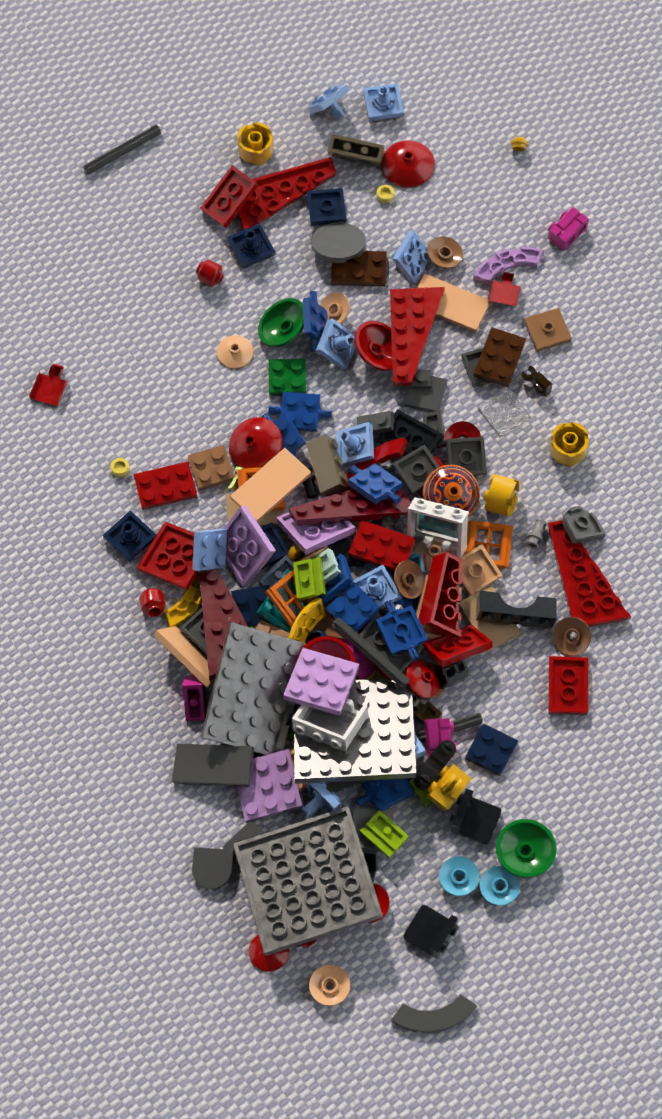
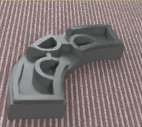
[275,701,295,752]
[391,994,477,1033]

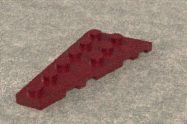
[289,489,411,526]
[199,568,248,680]

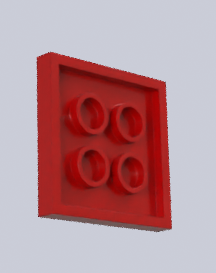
[137,521,199,591]

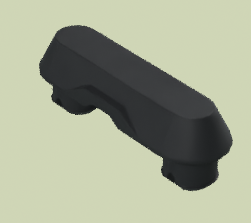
[414,740,456,789]

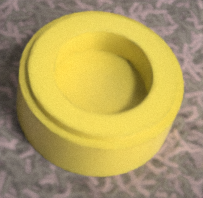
[376,185,394,204]
[110,458,130,478]

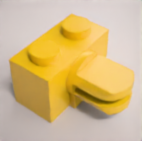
[425,764,472,811]

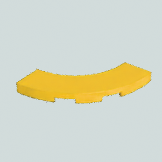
[164,570,207,627]
[288,598,326,645]

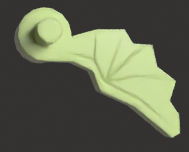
[228,466,243,491]

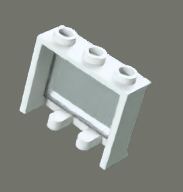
[407,497,469,559]
[292,699,369,752]

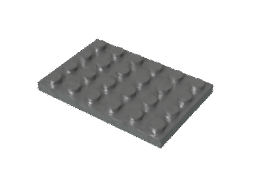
[201,622,304,755]

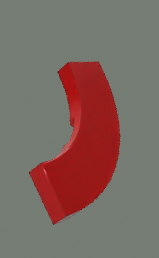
[345,438,407,491]

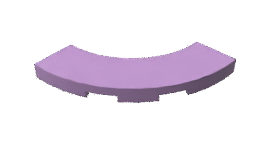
[473,247,544,285]

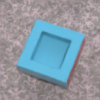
[409,552,427,573]

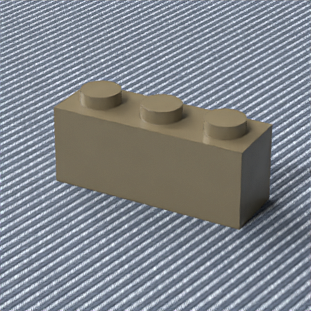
[328,134,385,167]
[306,434,348,497]

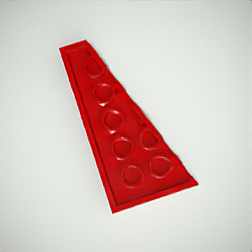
[238,157,336,230]
[390,287,445,386]
[547,520,631,627]

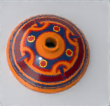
[423,465,480,522]

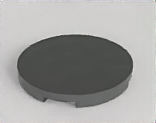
[311,222,366,263]

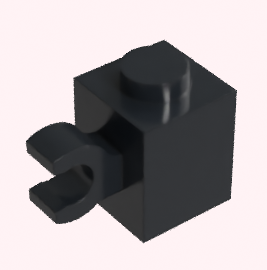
[435,660,469,689]

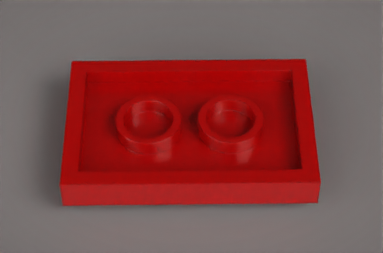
[200,165,259,229]
[133,461,197,510]
[348,520,416,572]
[422,624,493,667]
[548,656,588,715]

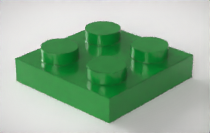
[269,358,306,396]

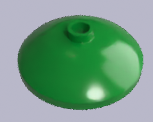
[258,298,304,347]
[496,819,557,878]

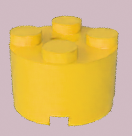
[237,122,274,165]
[550,422,589,467]
[483,474,520,517]

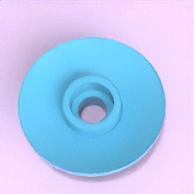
[439,856,480,896]
[480,866,520,906]

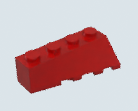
[419,552,462,638]

